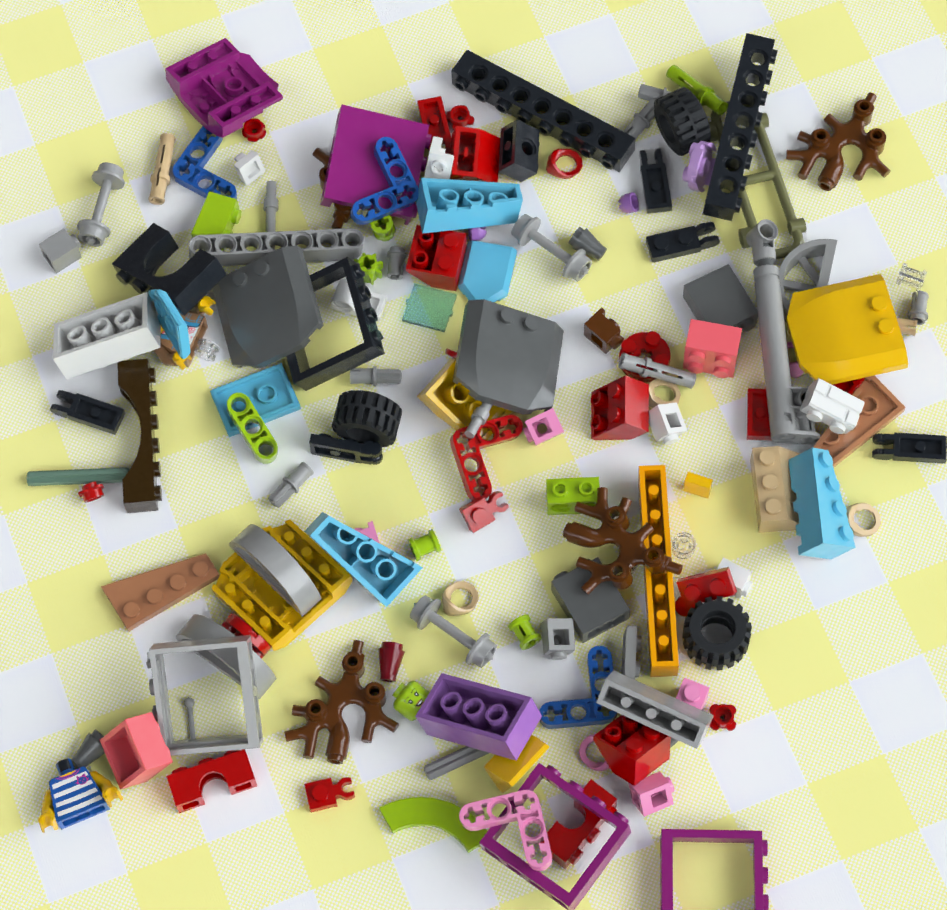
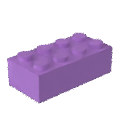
[415,673,542,761]

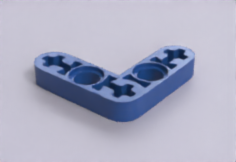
[173,126,237,199]
[350,137,419,225]
[539,646,617,729]

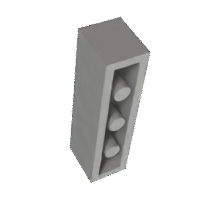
[596,670,713,749]

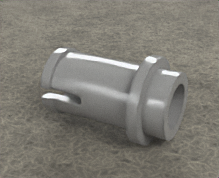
[387,246,407,280]
[908,291,929,325]

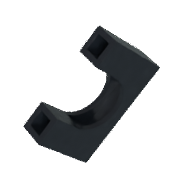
[112,223,226,316]

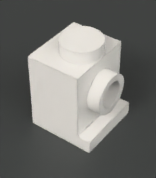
[649,402,687,445]
[716,557,753,599]

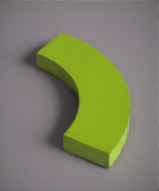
[379,797,487,853]

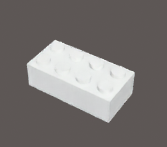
[53,292,161,379]

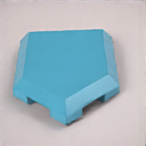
[458,240,517,302]
[148,289,191,359]

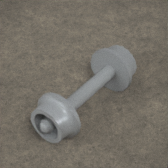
[77,162,125,247]
[511,214,592,282]
[410,595,497,668]

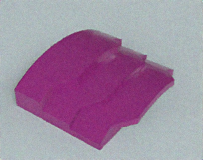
[165,38,283,138]

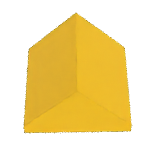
[484,735,549,793]

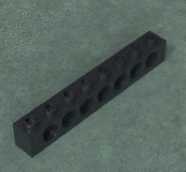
[702,33,778,221]
[451,50,636,173]

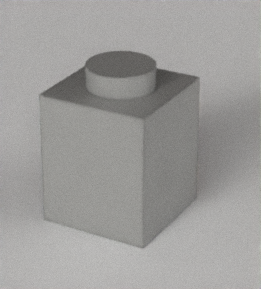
[39,228,82,274]

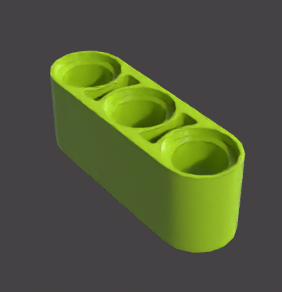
[227,393,278,464]

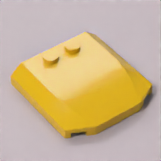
[786,274,908,385]
[211,519,353,651]

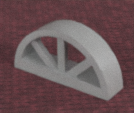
[779,239,838,322]
[229,524,321,617]
[176,614,276,699]

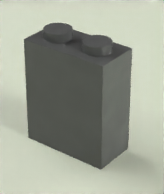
[683,264,758,332]
[551,557,630,643]

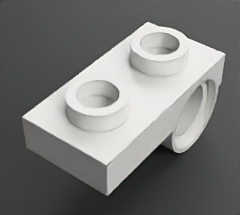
[330,279,387,322]

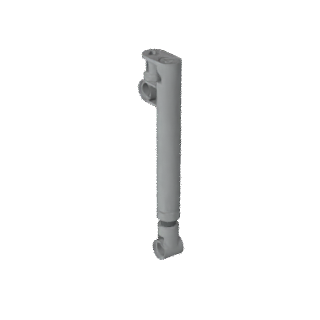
[746,219,820,444]

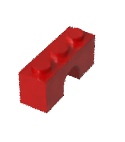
[166,749,257,813]
[539,779,618,869]

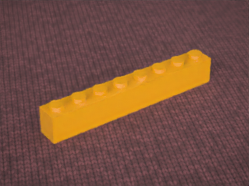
[638,465,679,677]

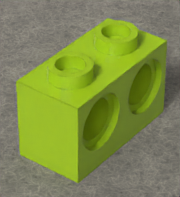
[546,477,600,515]

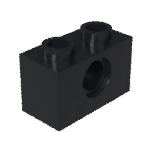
[498,120,540,182]

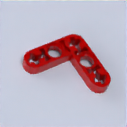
[450,415,523,501]

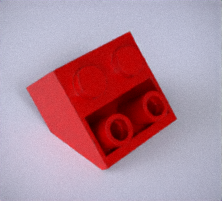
[450,126,500,182]
[406,225,467,291]
[590,376,649,440]
[593,715,671,786]

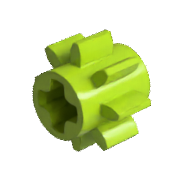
[354,253,384,285]

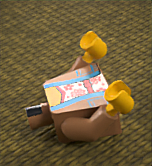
[154,296,216,370]

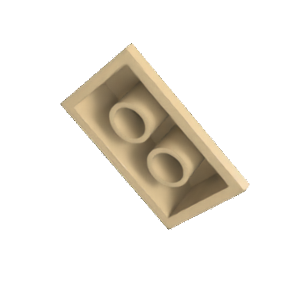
[750,446,800,533]

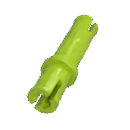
[666,65,729,115]

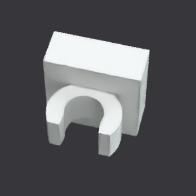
[234,150,266,186]

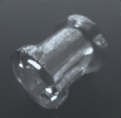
[896,263,928,291]

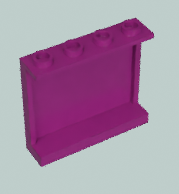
[320,104,431,225]

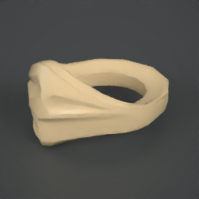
[648,379,681,408]
[846,503,881,537]
[442,581,479,616]

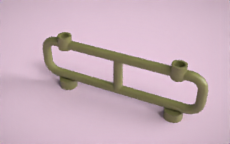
[709,101,807,259]

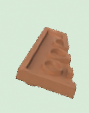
[813,375,906,468]
[101,553,220,632]

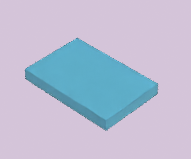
[210,363,301,437]

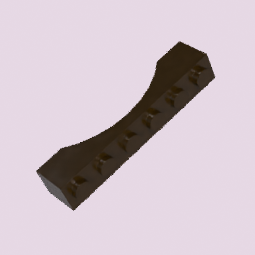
[117,359,162,513]

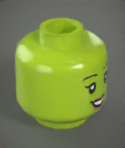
[392,681,430,721]

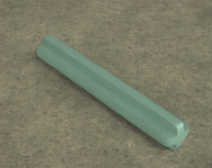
[26,467,130,486]

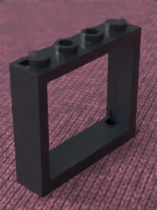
[286,257,385,391]

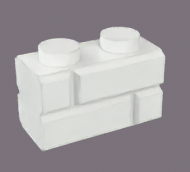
[800,378,865,434]

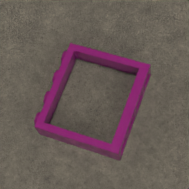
[479,763,631,910]
[660,829,769,910]

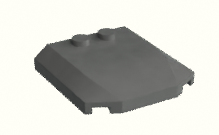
[212,245,324,368]
[453,299,564,415]

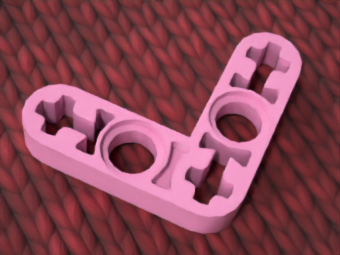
[459,790,552,871]

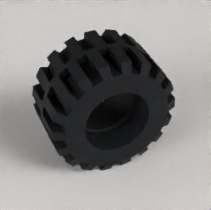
[654,87,711,156]
[332,390,402,447]
[682,596,752,670]

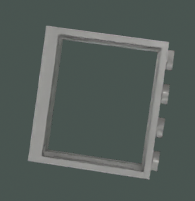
[146,635,263,756]

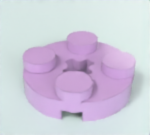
[682,141,716,192]

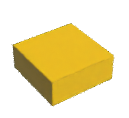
[683,472,713,499]

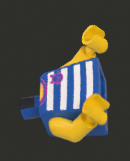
[38,758,123,833]

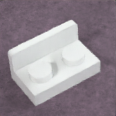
[424,136,454,179]

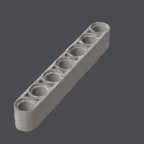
[189,228,364,266]

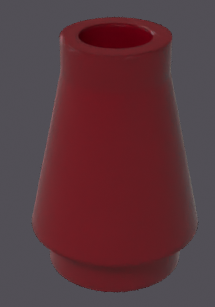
[378,642,405,682]

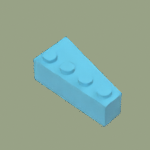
[416,178,523,234]
[788,447,856,560]
[304,512,423,607]

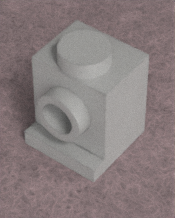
[540,618,575,660]

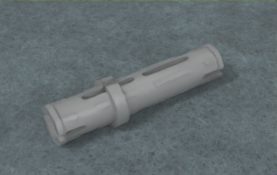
[618,353,696,389]

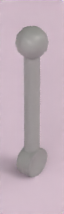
[184,697,196,739]

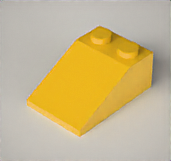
[417,357,512,440]

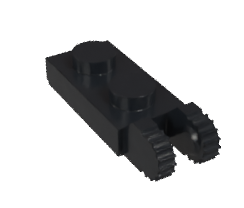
[639,148,672,214]
[646,222,720,263]
[50,390,126,435]
[872,432,947,464]
[309,433,383,465]

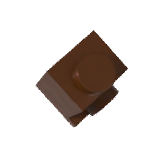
[584,307,624,354]

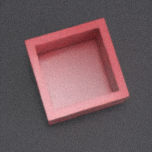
[683,319,742,378]
[100,712,173,790]

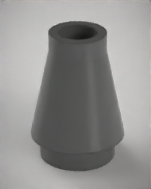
[568,227,607,261]
[71,729,105,768]

